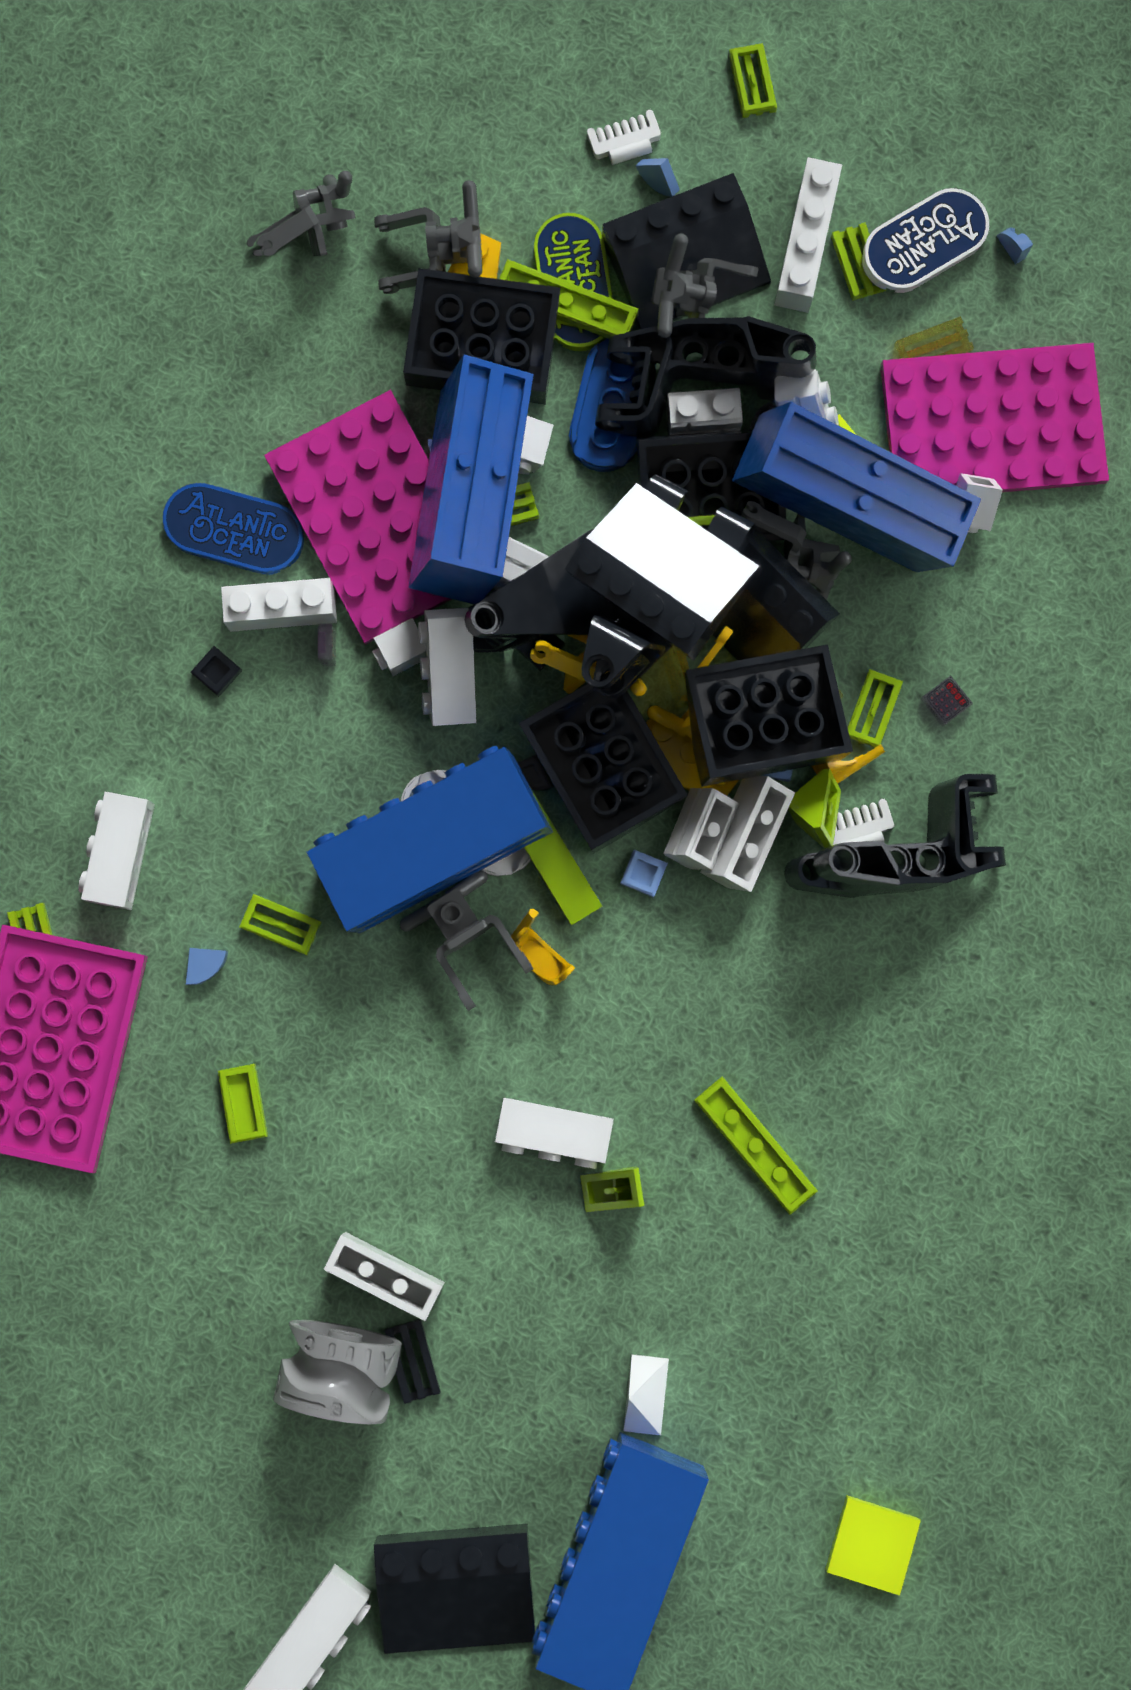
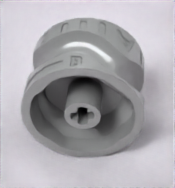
[273,1320,402,1424]

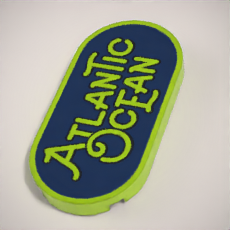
[534,213,613,351]

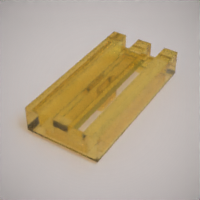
[894,316,974,359]

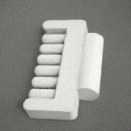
[587,110,661,165]
[833,799,894,845]

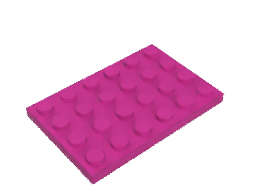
[880,343,1109,492]
[264,390,452,645]
[0,924,148,1173]

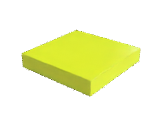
[825,1495,921,1596]

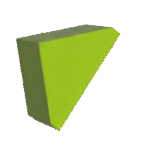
[788,769,841,848]
[580,1166,644,1212]

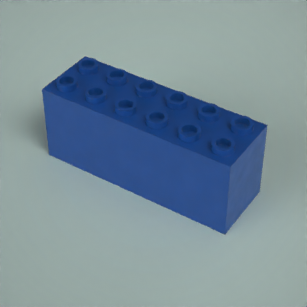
[408,354,533,605]
[732,402,981,572]
[306,746,553,933]
[531,1432,709,1690]

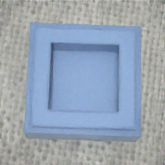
[620,850,668,898]

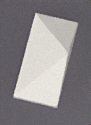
[623,1354,669,1435]

